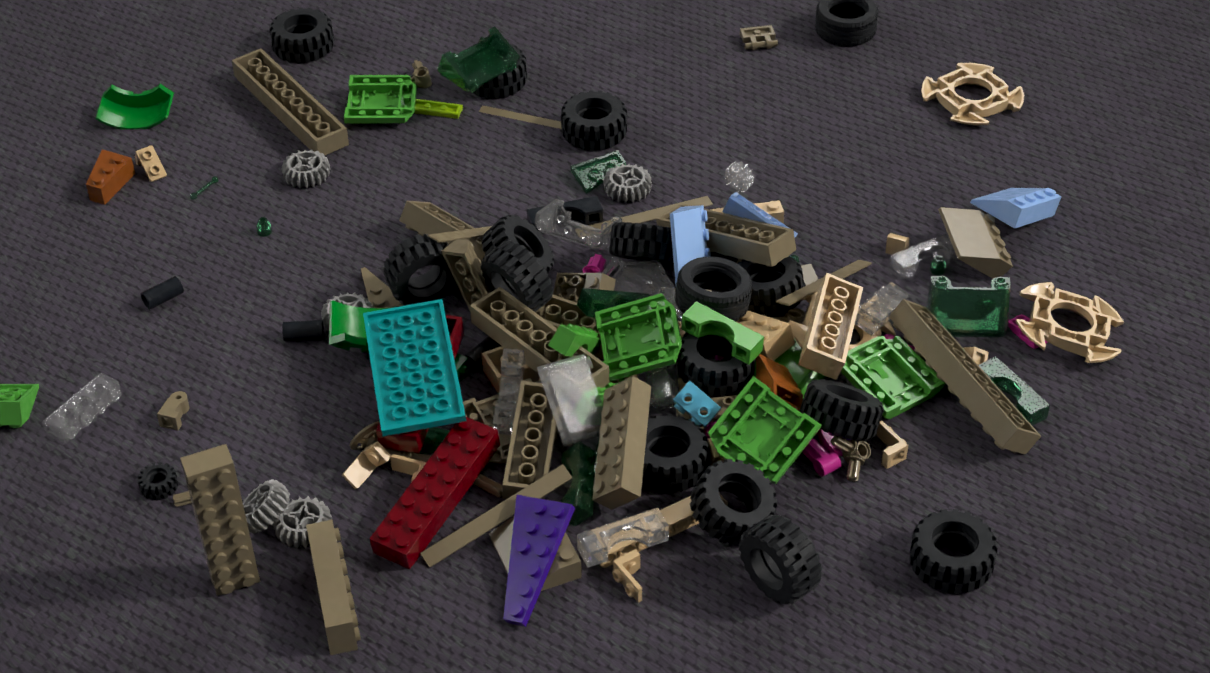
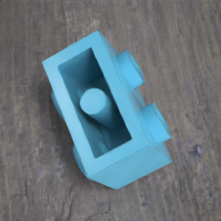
[673,381,721,428]

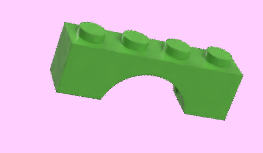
[682,301,764,365]
[548,323,601,357]

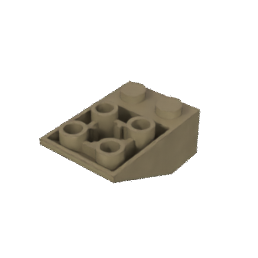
[553,273,616,311]

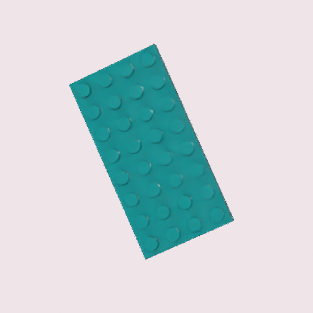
[363,299,466,436]

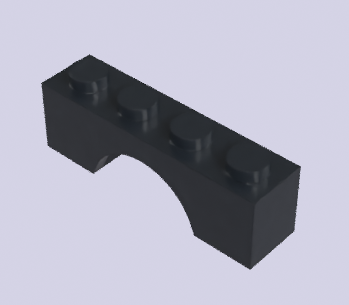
[527,196,603,234]

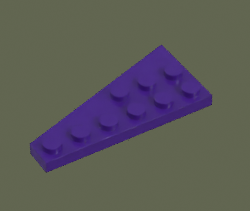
[503,495,575,627]

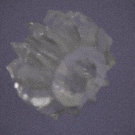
[724,161,755,193]

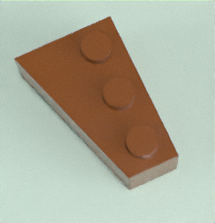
[86,149,135,205]

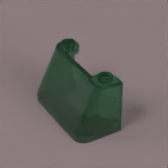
[437,26,520,92]
[926,276,1011,337]

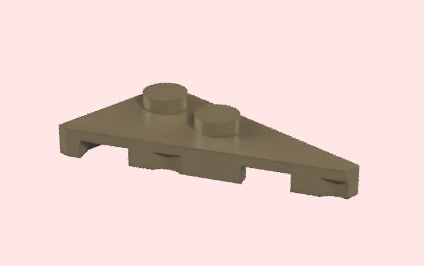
[361,268,405,308]

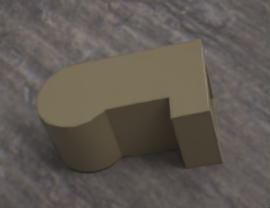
[157,391,190,430]

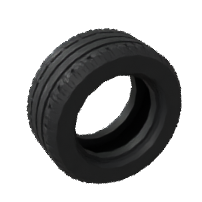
[815,0,878,47]
[675,257,753,322]

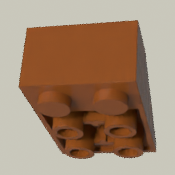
[756,354,803,412]

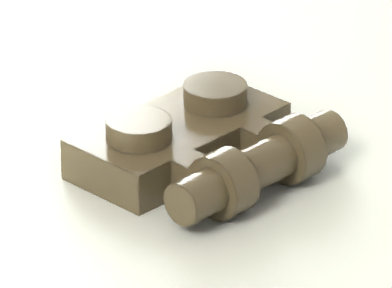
[740,25,778,51]

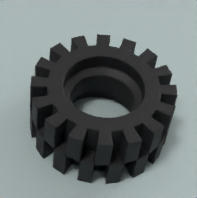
[137,462,178,501]

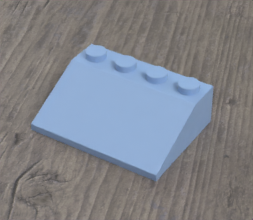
[970,188,1061,229]
[722,192,798,237]
[670,205,711,283]

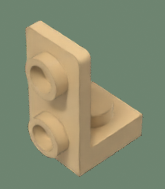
[135,145,167,182]
[877,421,908,469]
[342,441,391,489]
[390,454,427,483]
[612,549,642,603]

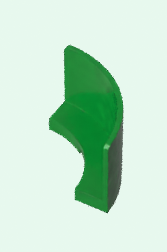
[95,84,174,129]
[329,300,394,353]

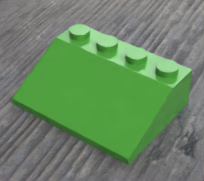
[0,384,39,428]

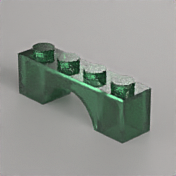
[577,288,650,317]
[979,356,1050,426]
[560,441,595,526]

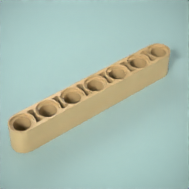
[589,493,728,568]

